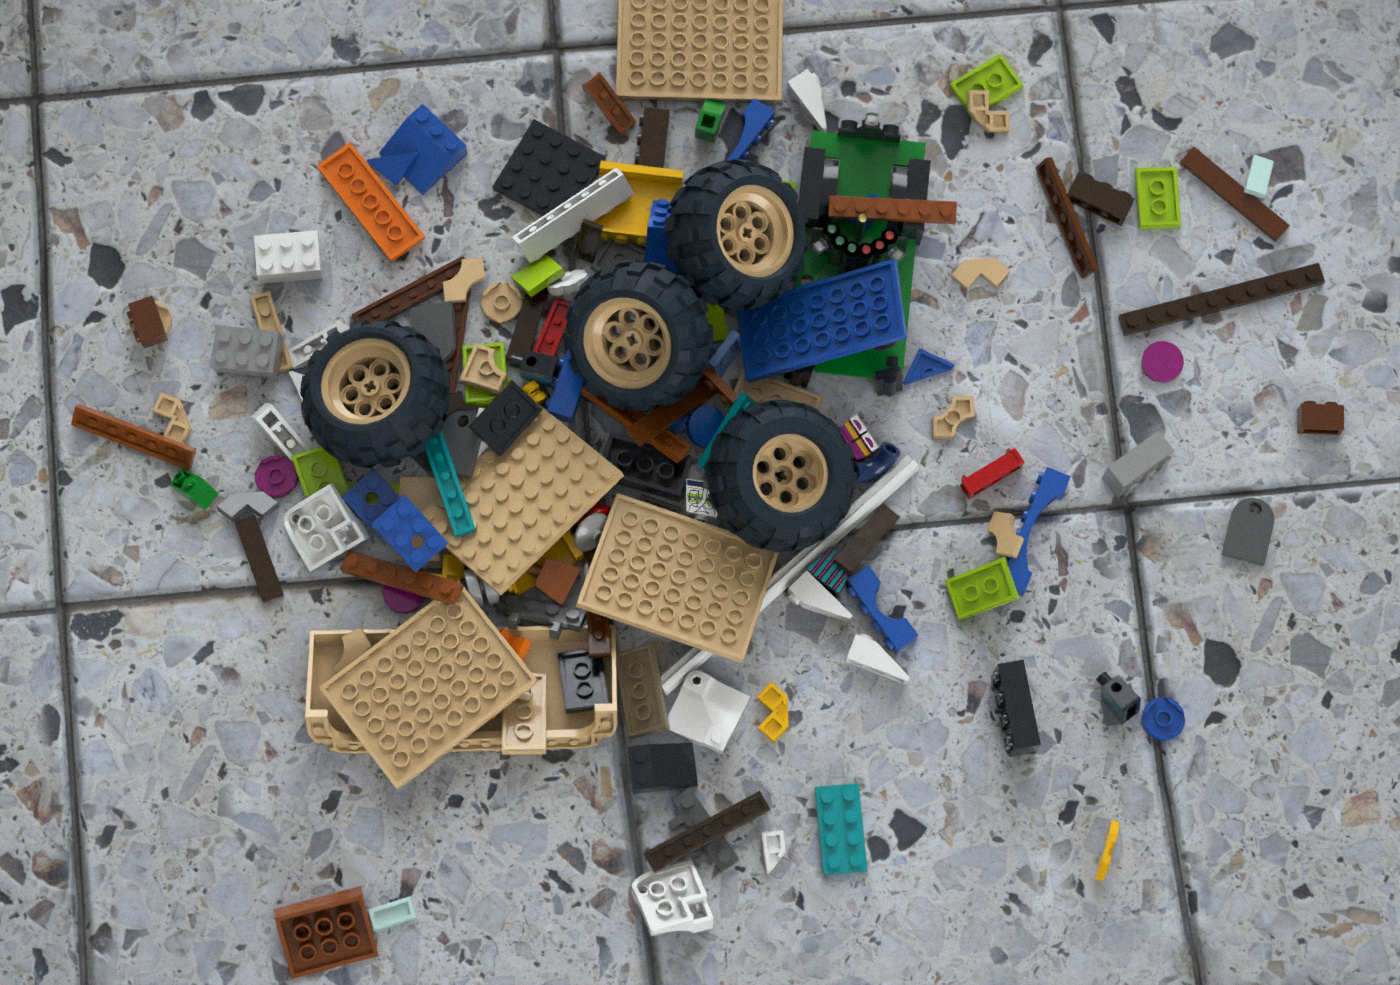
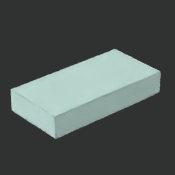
[1244,155,1274,198]
[368,896,417,932]

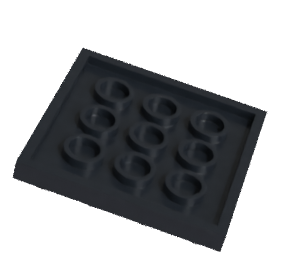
[492,119,606,216]

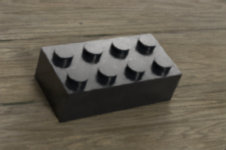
[603,432,693,502]
[991,659,1041,757]

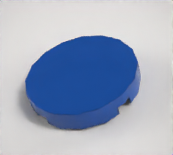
[686,406,725,449]
[1141,697,1185,741]

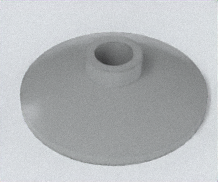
[574,513,608,552]

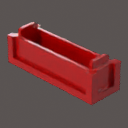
[533,298,570,356]
[960,448,1025,499]

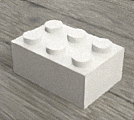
[254,230,323,284]

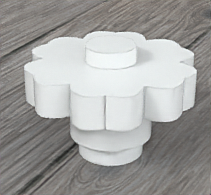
[547,269,589,302]

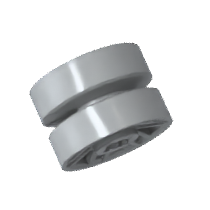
[464,569,500,607]

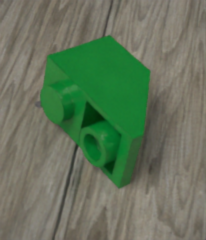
[695,99,727,143]
[170,469,219,510]

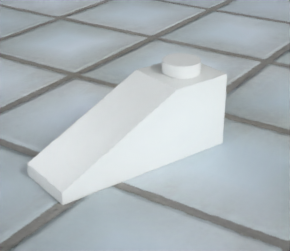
[787,69,827,132]
[288,321,350,369]
[250,403,310,462]
[788,571,853,623]
[846,634,910,685]

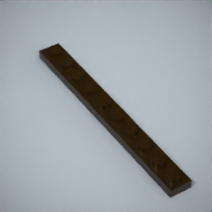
[1118,263,1325,336]

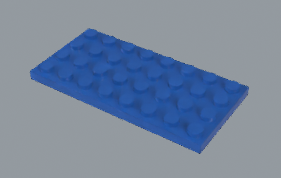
[737,259,907,383]

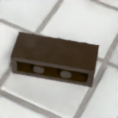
[634,107,670,168]
[1068,172,1135,227]

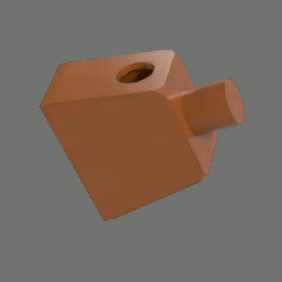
[526,558,581,606]

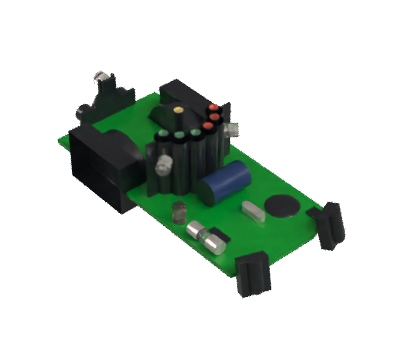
[783,113,931,397]

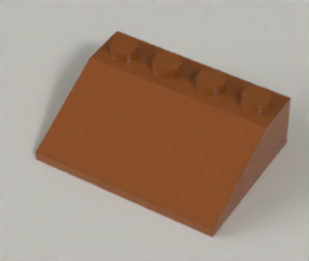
[274,886,379,979]

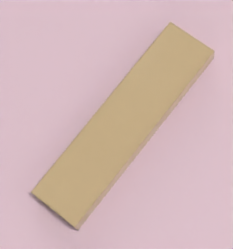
[250,291,294,374]

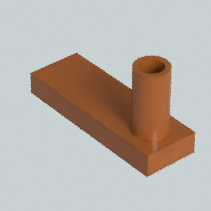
[582,72,636,135]

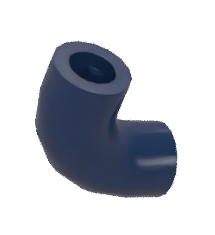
[853,442,900,483]

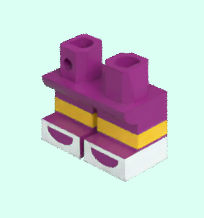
[839,414,879,462]

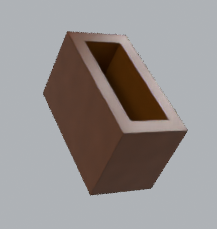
[127,296,168,348]
[1297,401,1344,435]

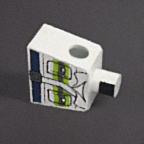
[686,478,718,523]

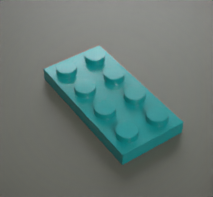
[815,783,868,876]

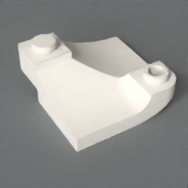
[284,483,370,572]
[666,670,750,754]
[631,860,714,936]

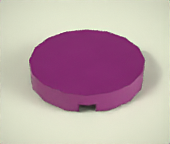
[1141,341,1184,383]
[255,455,298,498]
[382,585,425,614]

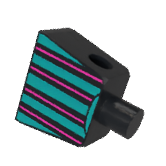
[509,350,559,388]
[806,544,852,599]
[1096,672,1141,725]

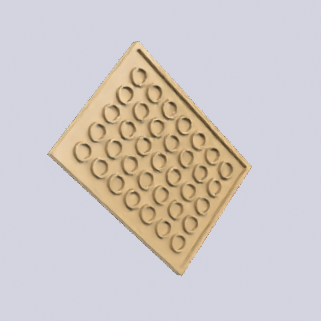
[616,0,783,103]
[421,404,624,596]
[576,493,779,663]
[319,581,538,790]

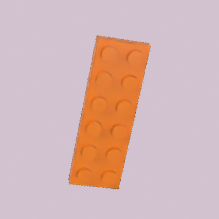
[317,142,425,263]

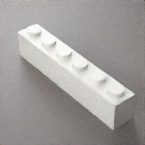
[512,168,634,263]

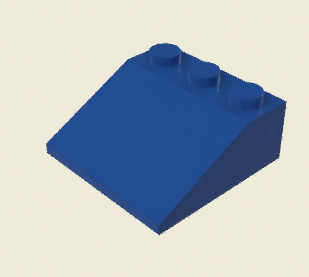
[379,103,468,195]

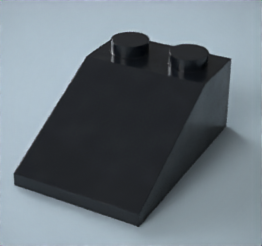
[627,743,698,794]

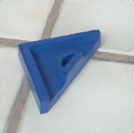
[366,152,419,185]
[903,348,955,385]

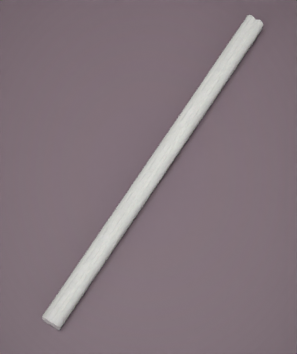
[660,455,919,696]

